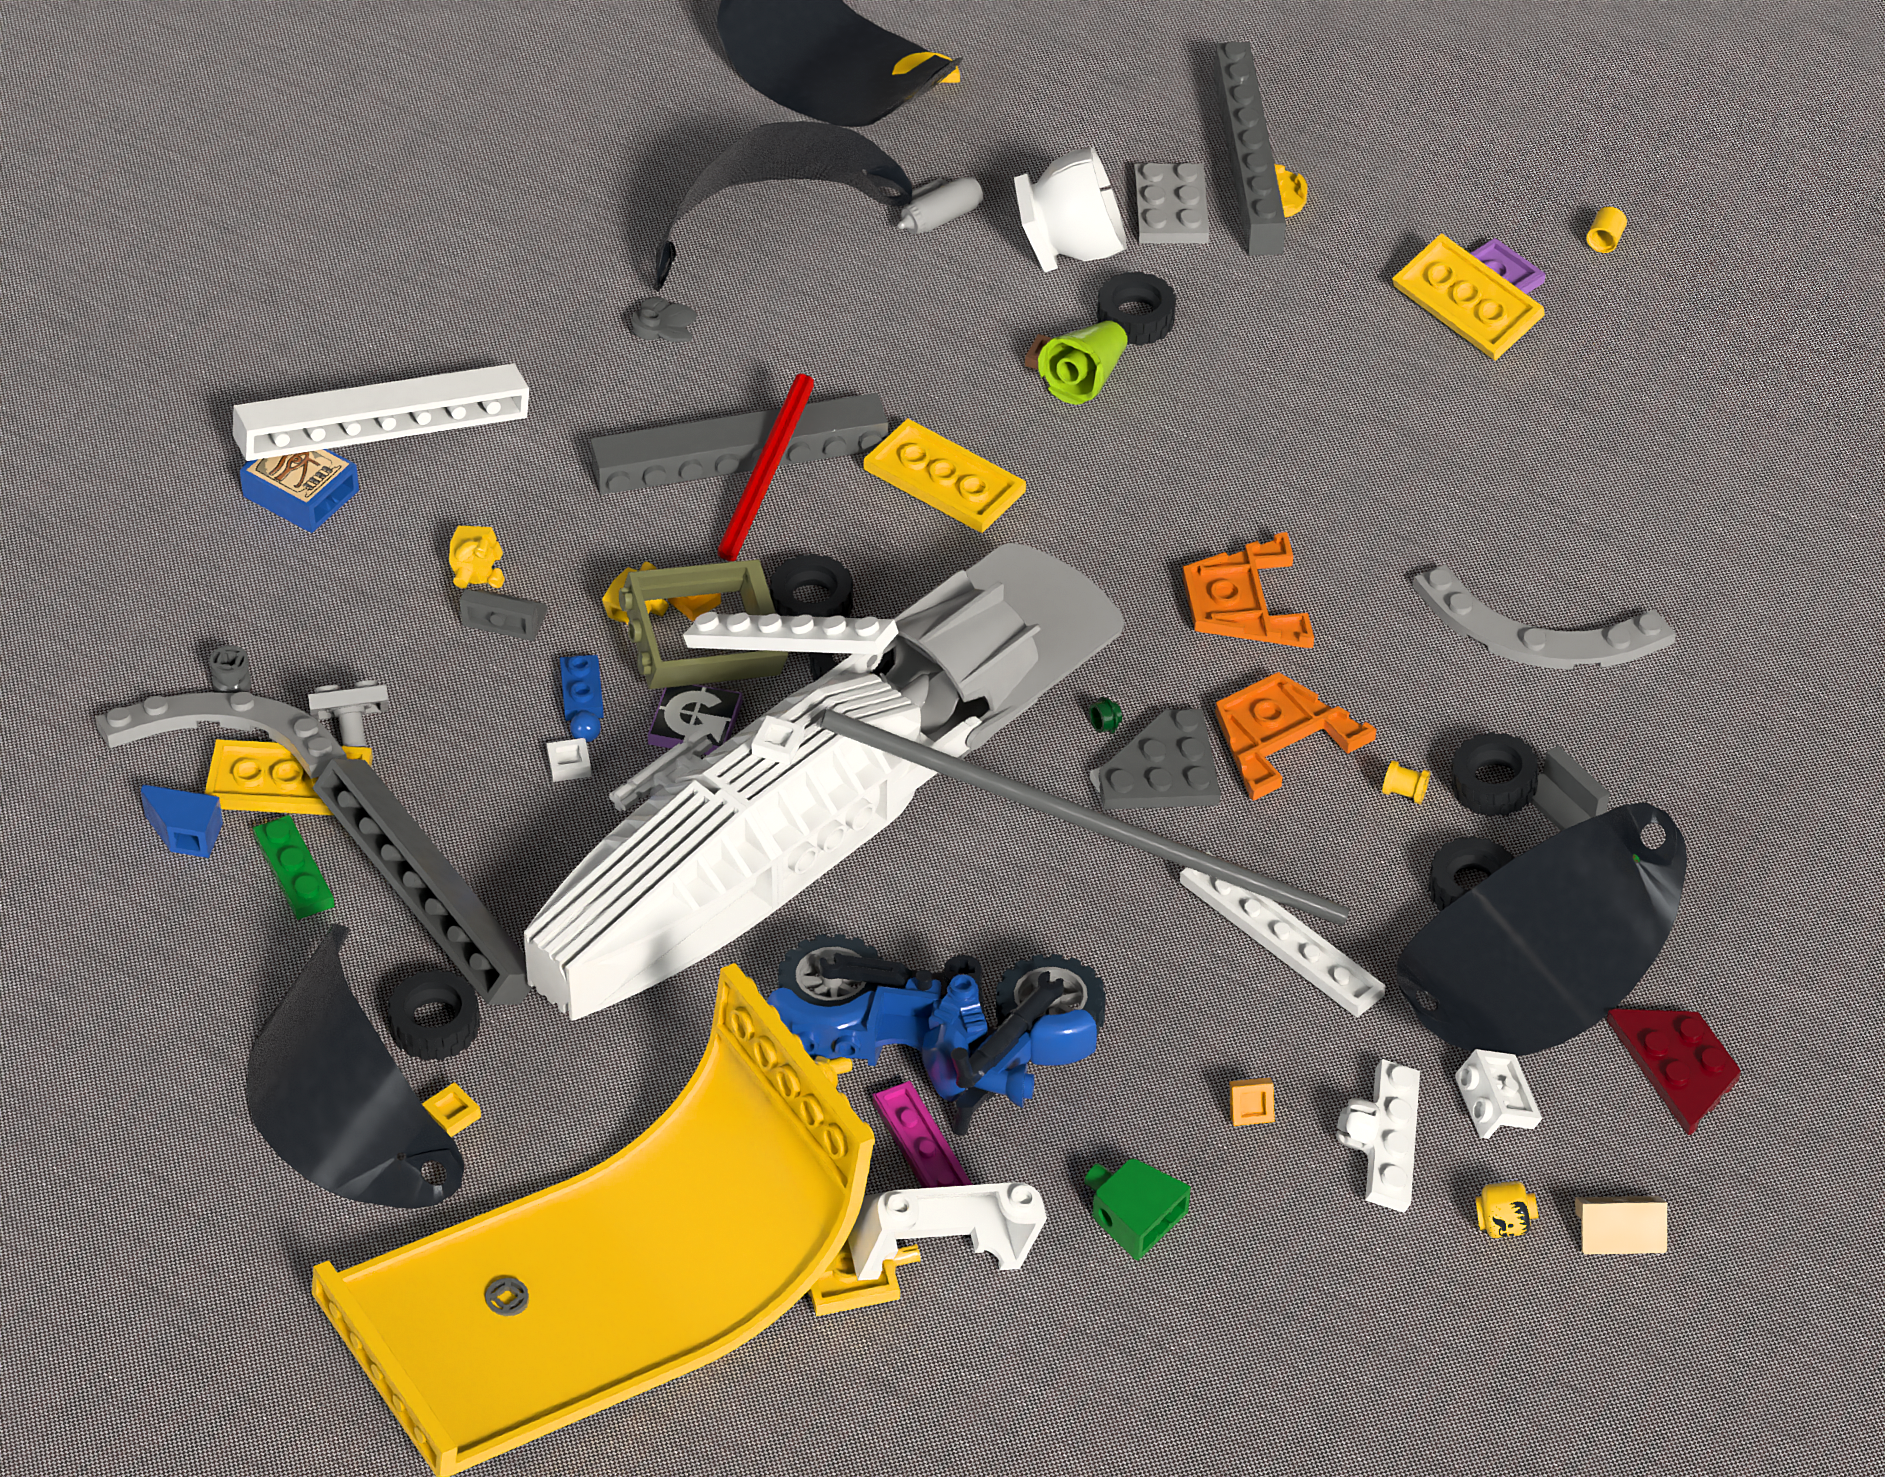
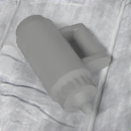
[898,177,983,234]

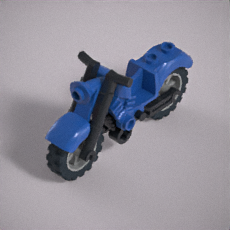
[768,934,1106,1136]

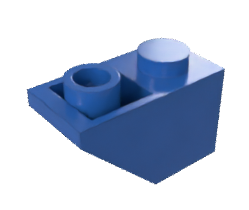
[141,785,223,858]

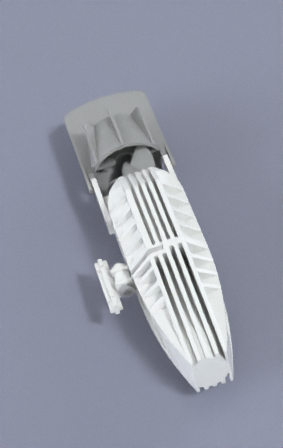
[524,543,1124,1021]

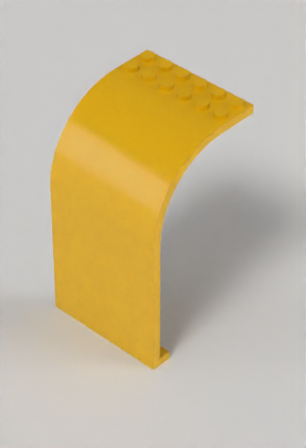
[312,963,875,1477]

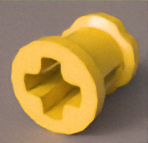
[1382,760,1430,805]

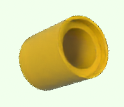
[1586,207,1627,253]

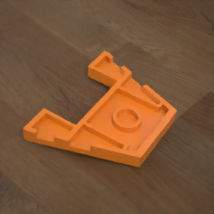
[1182,532,1314,648]
[1215,672,1377,801]

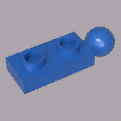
[560,655,604,742]

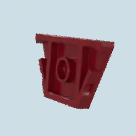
[1607,1009,1741,1135]

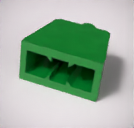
[1084,1159,1191,1261]

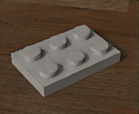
[1134,163,1209,243]

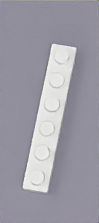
[683,612,899,655]
[1180,852,1386,1018]

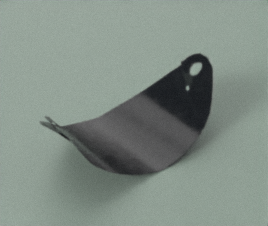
[654,121,912,292]
[1396,802,1687,1057]
[247,923,465,1209]

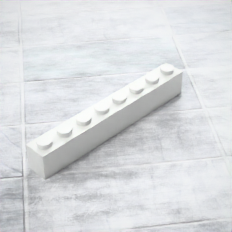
[233,363,529,461]

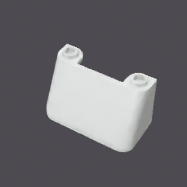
[848,1182,1047,1281]

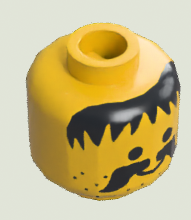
[1475,1181,1538,1239]

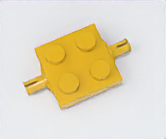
[807,1238,921,1316]

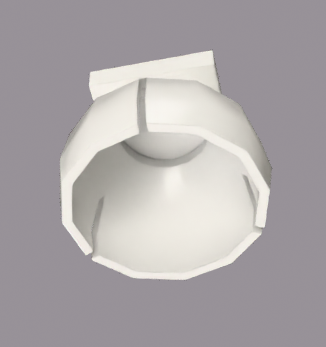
[1014,147,1127,272]

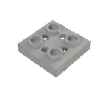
[308,680,388,747]

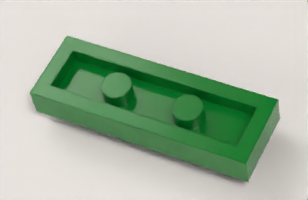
[253,815,335,920]

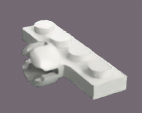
[1336,1059,1420,1213]

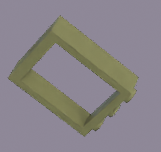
[619,559,788,689]

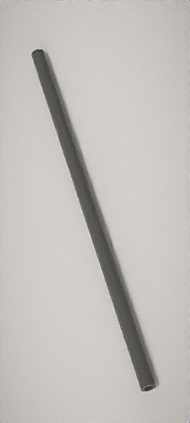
[820,708,1350,926]

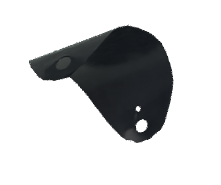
[717,0,963,127]

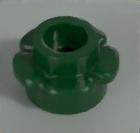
[1089,697,1122,734]

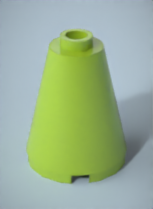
[1038,321,1127,405]

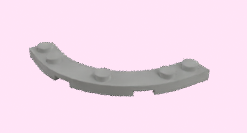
[1413,564,1676,670]
[95,692,347,779]

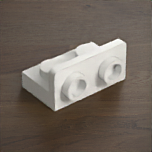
[1455,1049,1542,1139]

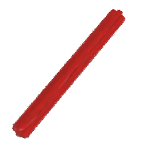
[717,373,814,562]

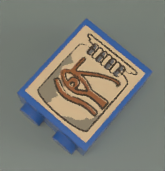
[240,449,359,533]

